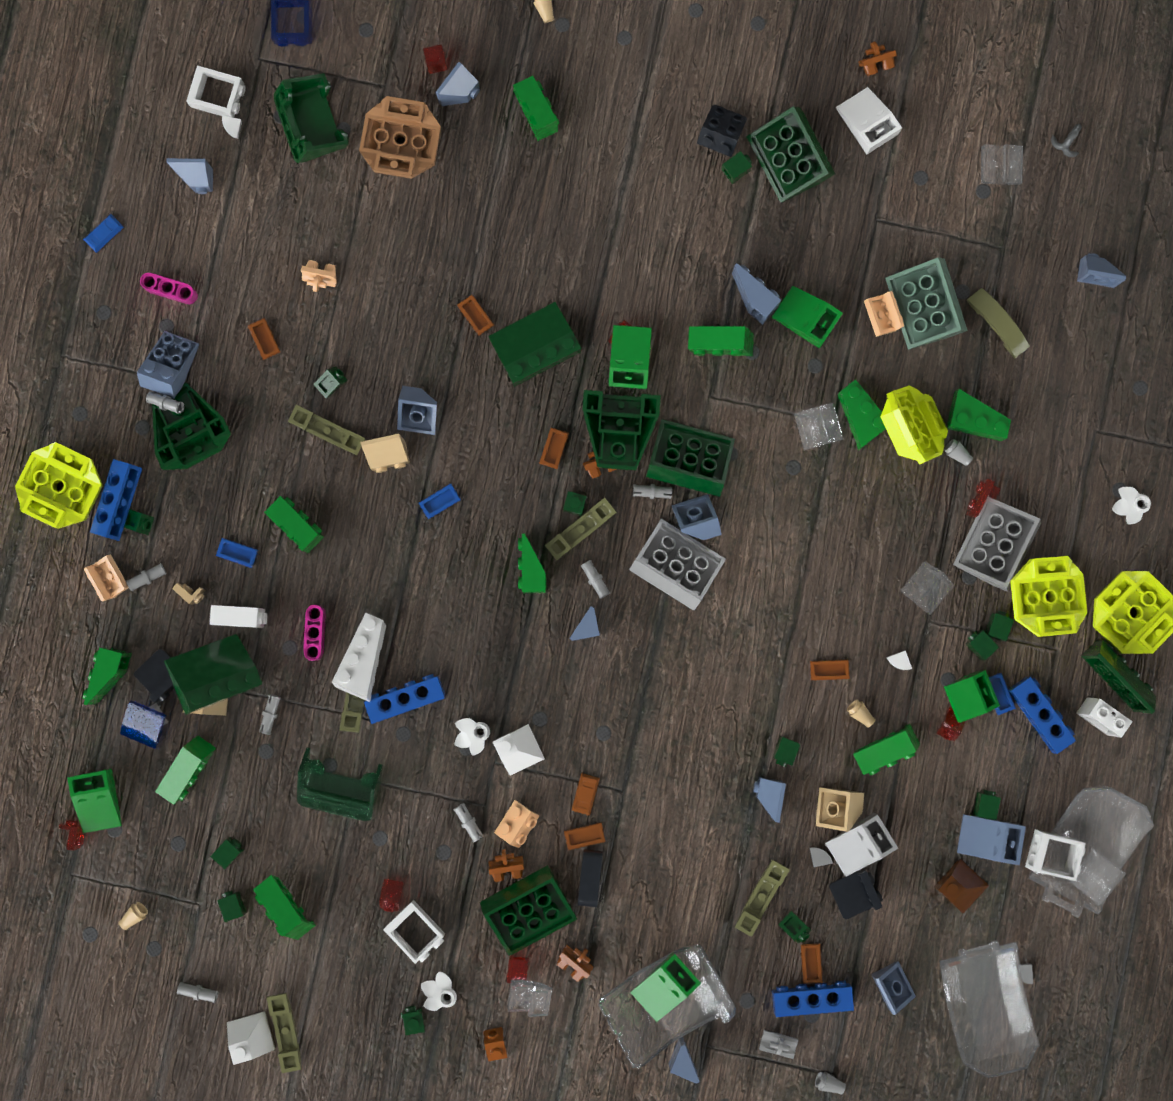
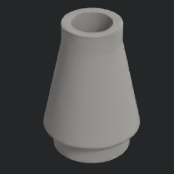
[944,439,973,466]
[815,1072,846,1095]

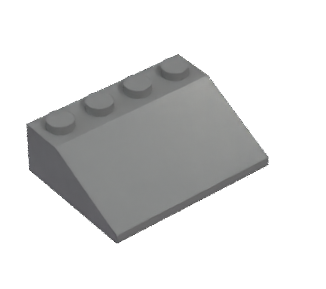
[953,496,1041,592]
[629,519,726,610]

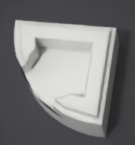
[222,115,242,139]
[887,651,912,670]

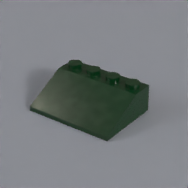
[746,106,835,203]
[488,302,581,387]
[646,419,735,497]
[164,634,263,715]
[1081,640,1157,714]
[480,865,577,956]

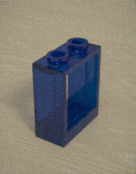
[271,0,312,47]

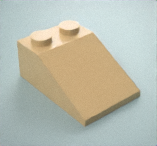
[361,434,410,473]

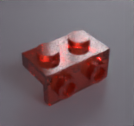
[966,479,1000,519]

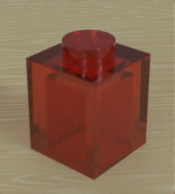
[423,44,447,74]
[507,956,529,987]

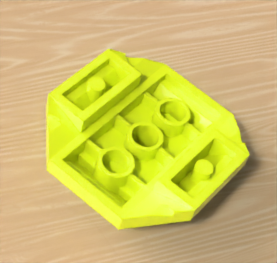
[880,385,948,464]
[15,442,103,529]
[1010,556,1088,637]
[1093,571,1173,654]

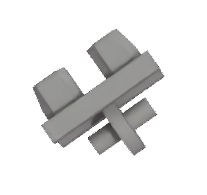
[759,1030,798,1059]

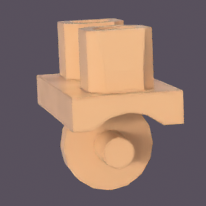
[301,260,337,292]

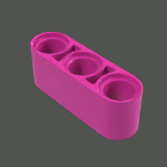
[140,273,198,304]
[304,605,326,661]

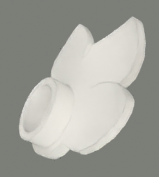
[1112,487,1151,524]
[454,718,490,756]
[421,972,457,1011]

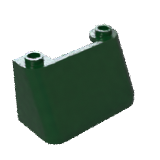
[274,73,349,163]

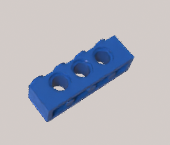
[90,459,142,541]
[364,674,446,724]
[1008,677,1076,754]
[772,981,854,1017]

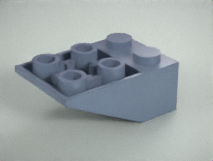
[732,263,781,325]
[137,331,199,399]
[957,814,1026,865]

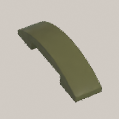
[966,288,1030,359]
[288,405,366,455]
[545,498,617,560]
[340,692,365,733]
[735,859,790,937]
[266,993,302,1073]

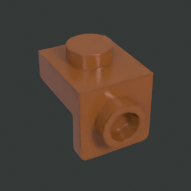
[483,1027,508,1062]

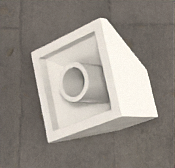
[493,724,545,775]
[227,1011,275,1065]

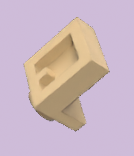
[172,583,206,605]

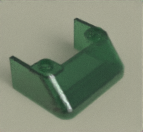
[297,747,383,821]

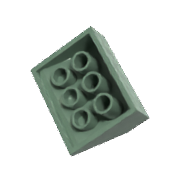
[886,257,968,350]

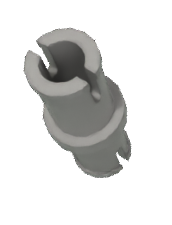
[146,391,184,414]
[633,484,672,499]
[581,560,610,599]
[126,563,167,591]
[259,694,281,735]
[453,803,484,843]
[177,982,219,1003]

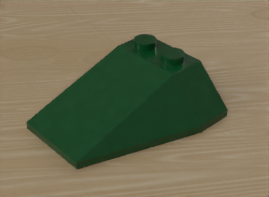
[152,382,231,470]
[582,390,661,471]

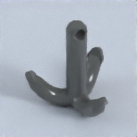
[1051,124,1082,157]

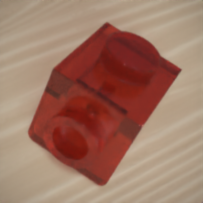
[937,707,965,741]
[59,820,84,851]
[379,879,403,912]

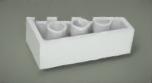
[332,613,386,702]

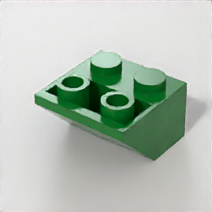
[944,670,1000,723]

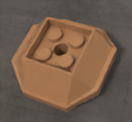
[359,96,441,179]

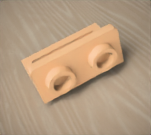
[864,291,904,337]
[84,554,129,601]
[494,800,539,848]

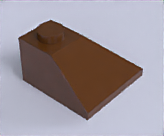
[934,859,989,914]

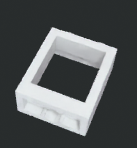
[186,66,246,118]
[210,605,268,628]
[1076,698,1133,738]
[1025,829,1086,881]
[383,900,445,964]

